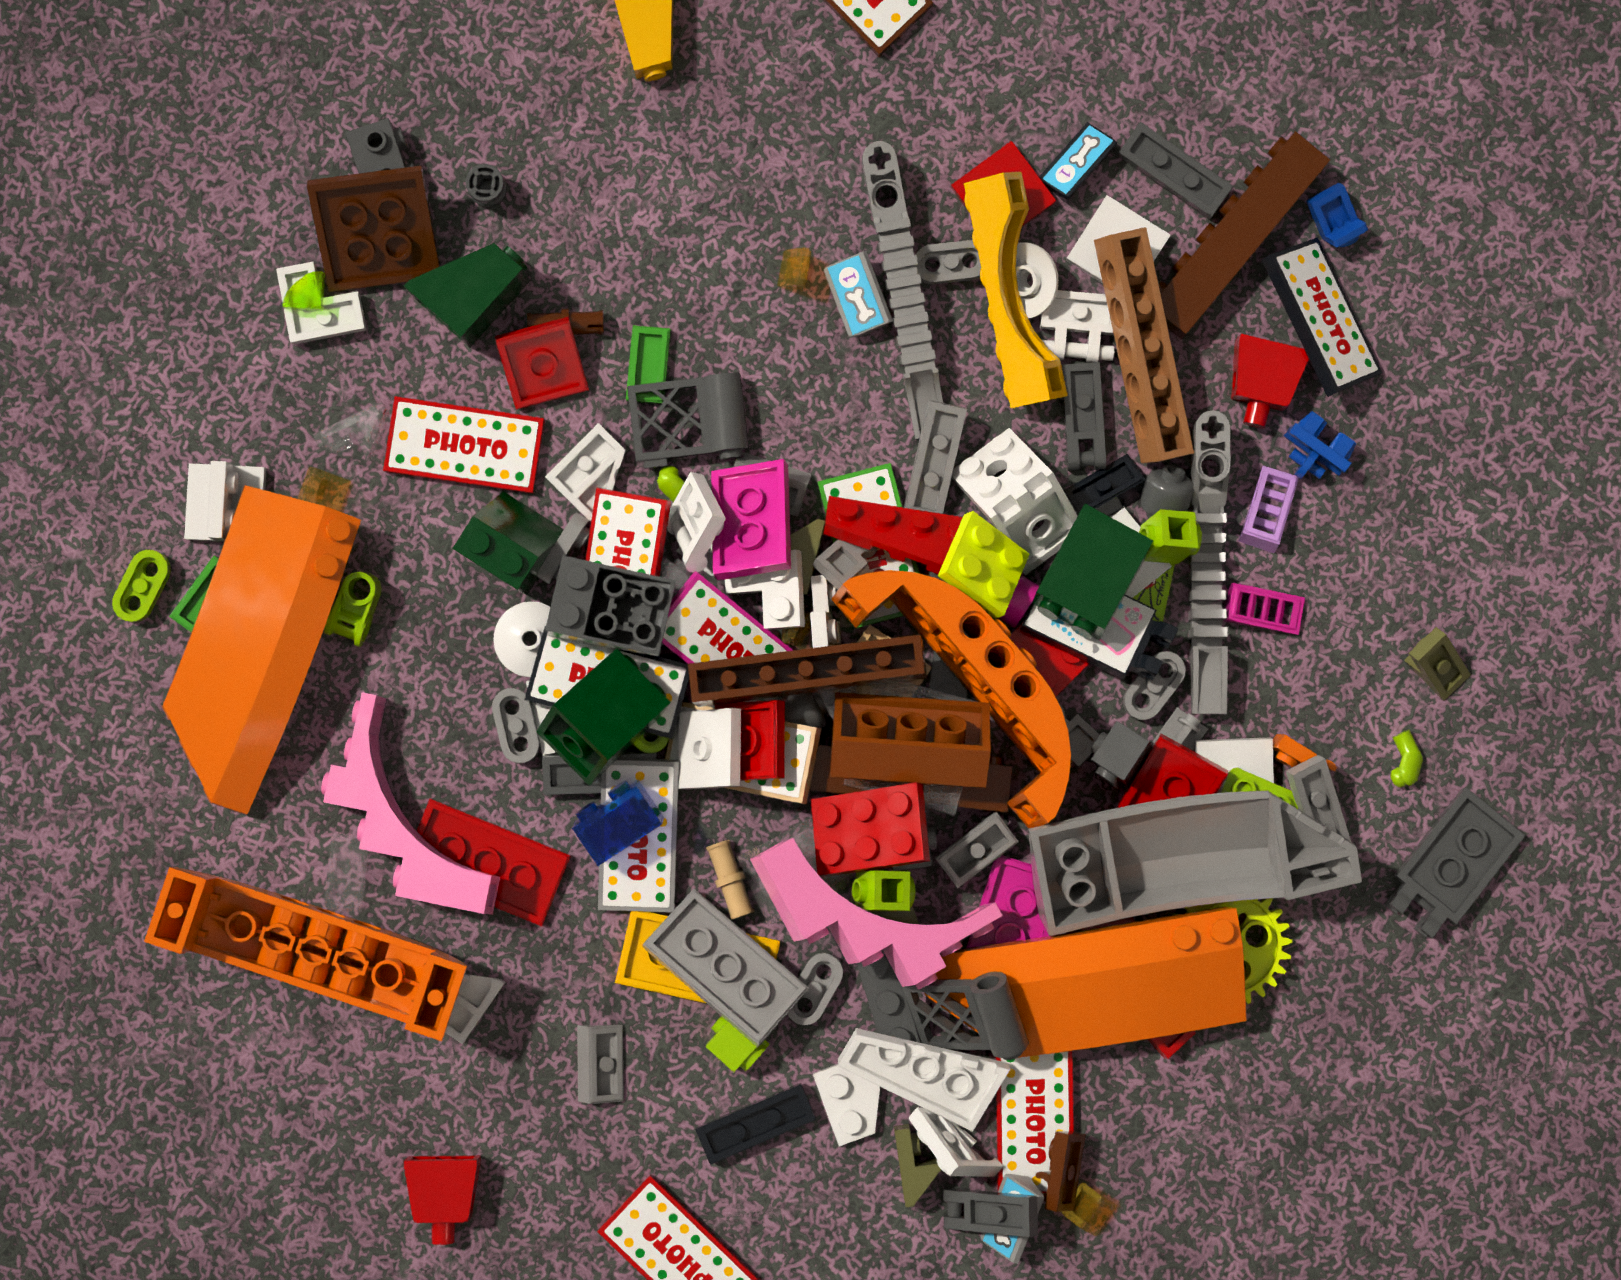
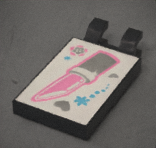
[1020,595,1179,682]

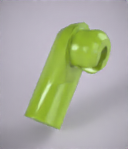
[657,466,685,502]
[1390,729,1423,788]

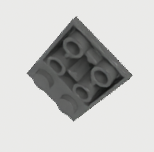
[545,555,676,656]

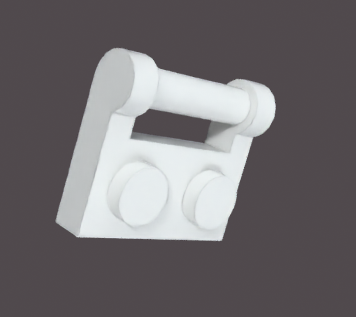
[667,472,726,573]

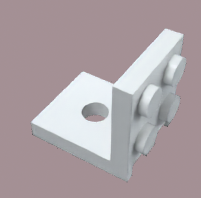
[952,428,1078,575]

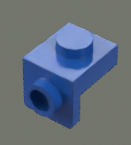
[1306,182,1368,247]

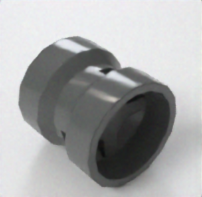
[465,164,507,208]

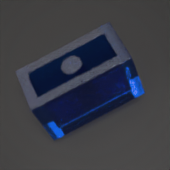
[572,780,664,866]

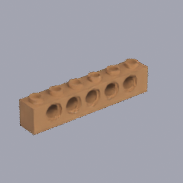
[1094,227,1194,463]

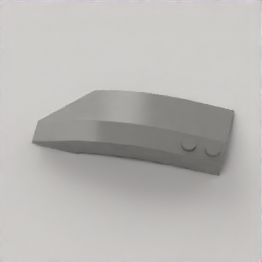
[1028,791,1362,936]

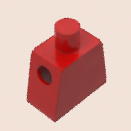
[1231,334,1309,428]
[404,1155,481,1245]

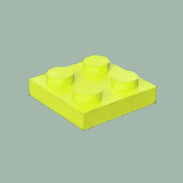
[938,511,1030,619]

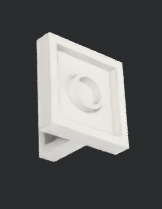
[184,461,267,542]

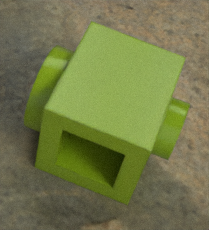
[1139,509,1202,564]
[852,870,916,912]
[705,1016,770,1072]

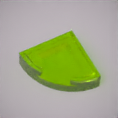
[282,271,325,311]

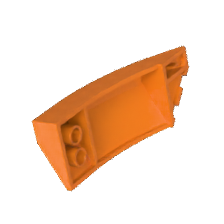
[924,906,1247,1058]

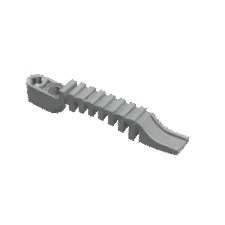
[862,141,943,439]
[1188,410,1231,715]

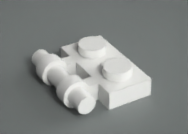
[1040,290,1114,363]

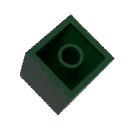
[404,243,530,348]
[452,491,564,595]
[1032,504,1153,640]
[536,648,671,786]

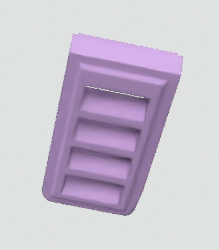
[1238,466,1299,553]

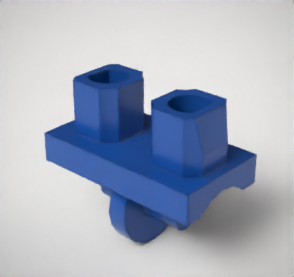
[1283,411,1356,479]

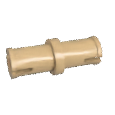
[706,840,754,920]

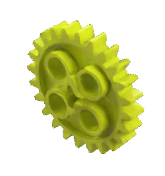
[1172,898,1292,1004]

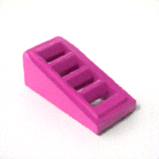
[1224,583,1305,635]

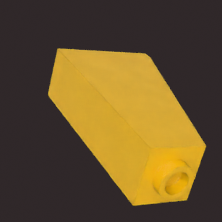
[614,0,674,81]

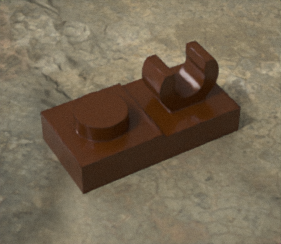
[1036,1131,1086,1212]

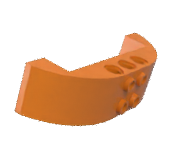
[831,570,1071,829]
[144,867,468,1041]

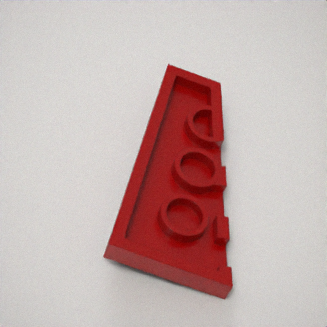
[823,496,963,574]

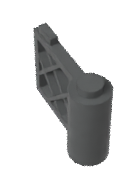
[627,372,749,469]
[902,971,1029,1060]

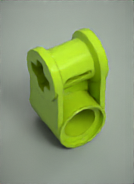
[324,572,382,647]

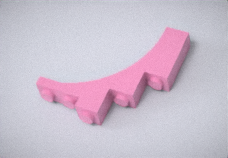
[321,693,500,915]
[750,838,1003,989]

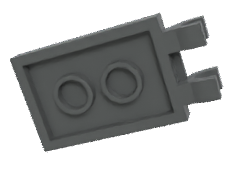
[1383,787,1526,938]

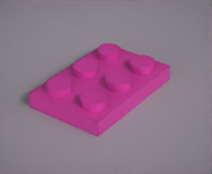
[711,459,791,580]

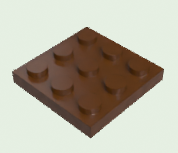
[307,165,441,292]

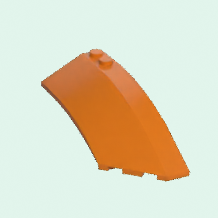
[162,485,361,815]

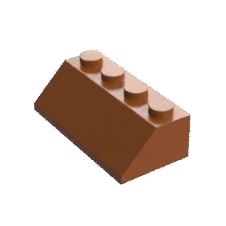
[830,692,991,788]

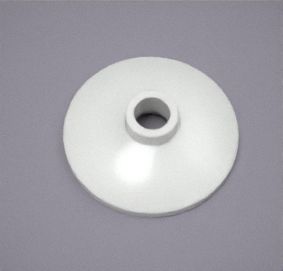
[1016,242,1059,318]
[494,602,550,677]

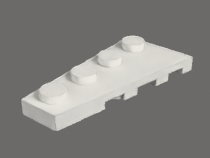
[838,1028,1010,1132]

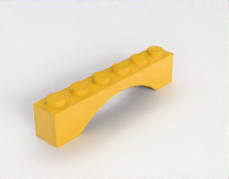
[964,172,1068,408]

